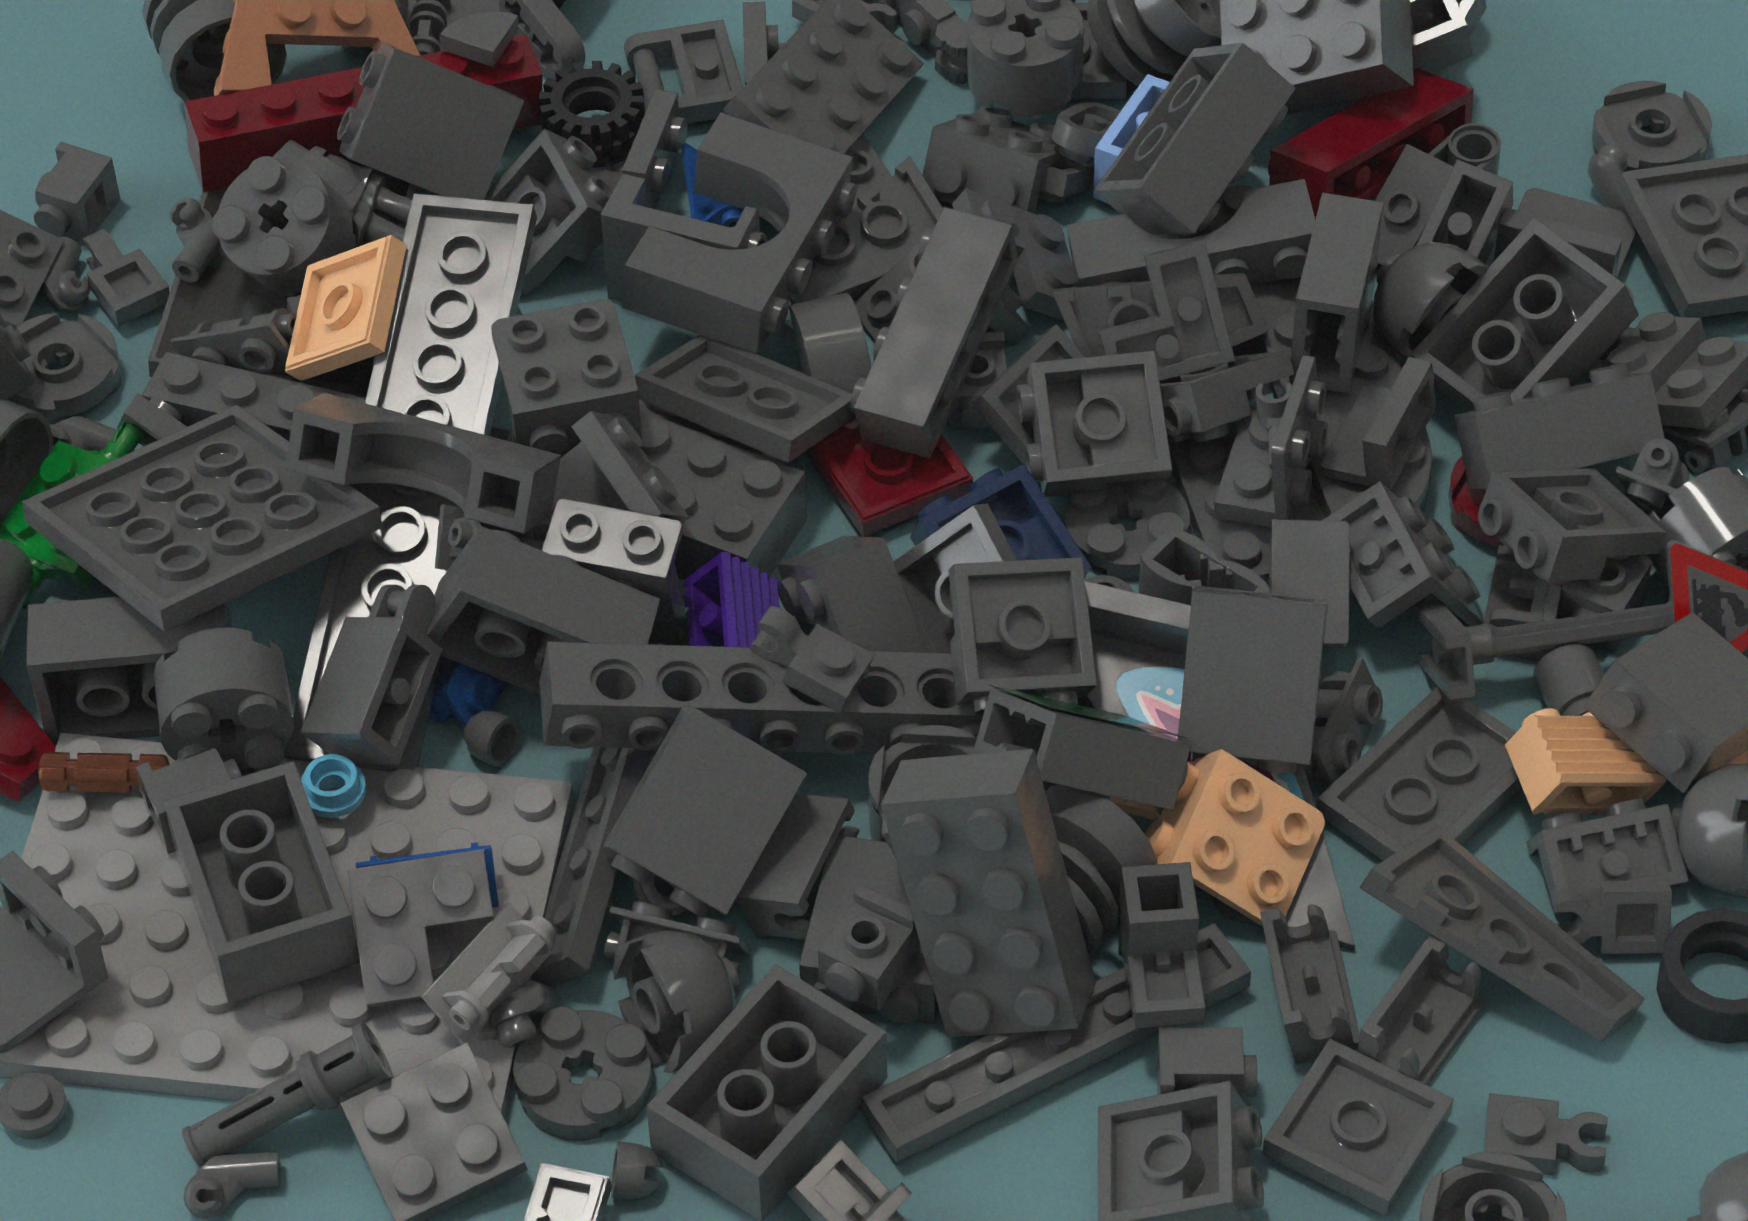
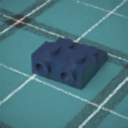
[910,464,1092,577]

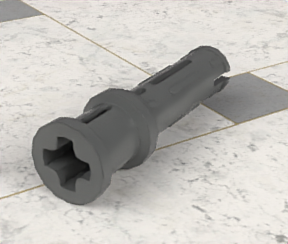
[182,1022,392,1167]

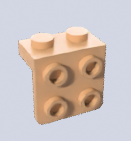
[1144,749,1325,927]

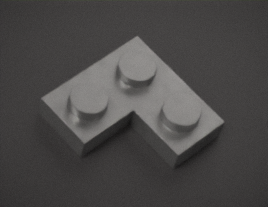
[347,849,494,1008]

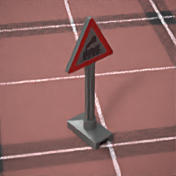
[1415,540,1748,700]

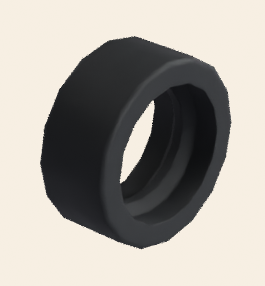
[1656,908,1748,1044]

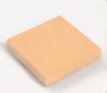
[285,235,407,381]

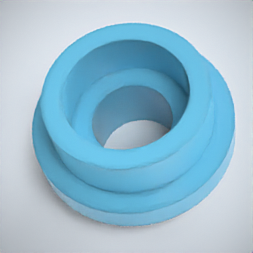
[301,754,366,818]

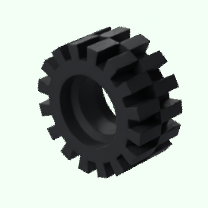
[539,60,645,168]

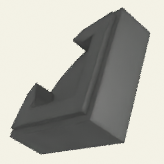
[440,11,518,67]

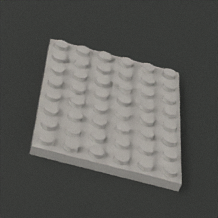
[0,733,574,1120]

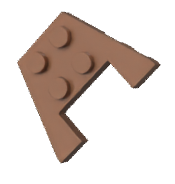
[214,0,420,96]

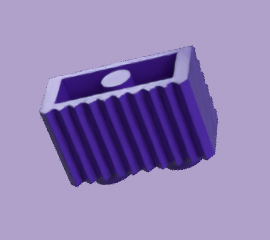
[683,552,780,648]

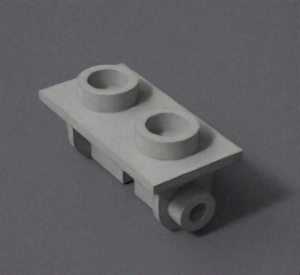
[421,903,556,1045]

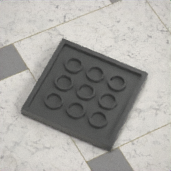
[22,405,382,632]

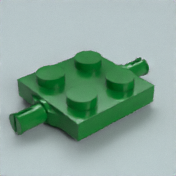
[0,421,144,609]

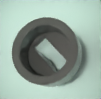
[464,711,521,767]
[611,1142,663,1200]

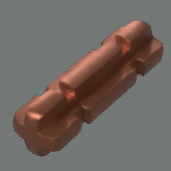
[38,752,170,793]

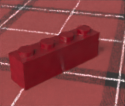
[1268,68,1474,220]

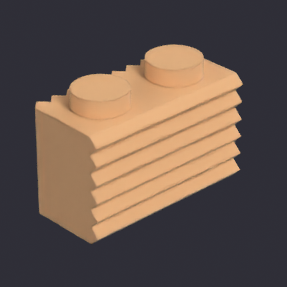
[1505,708,1666,815]

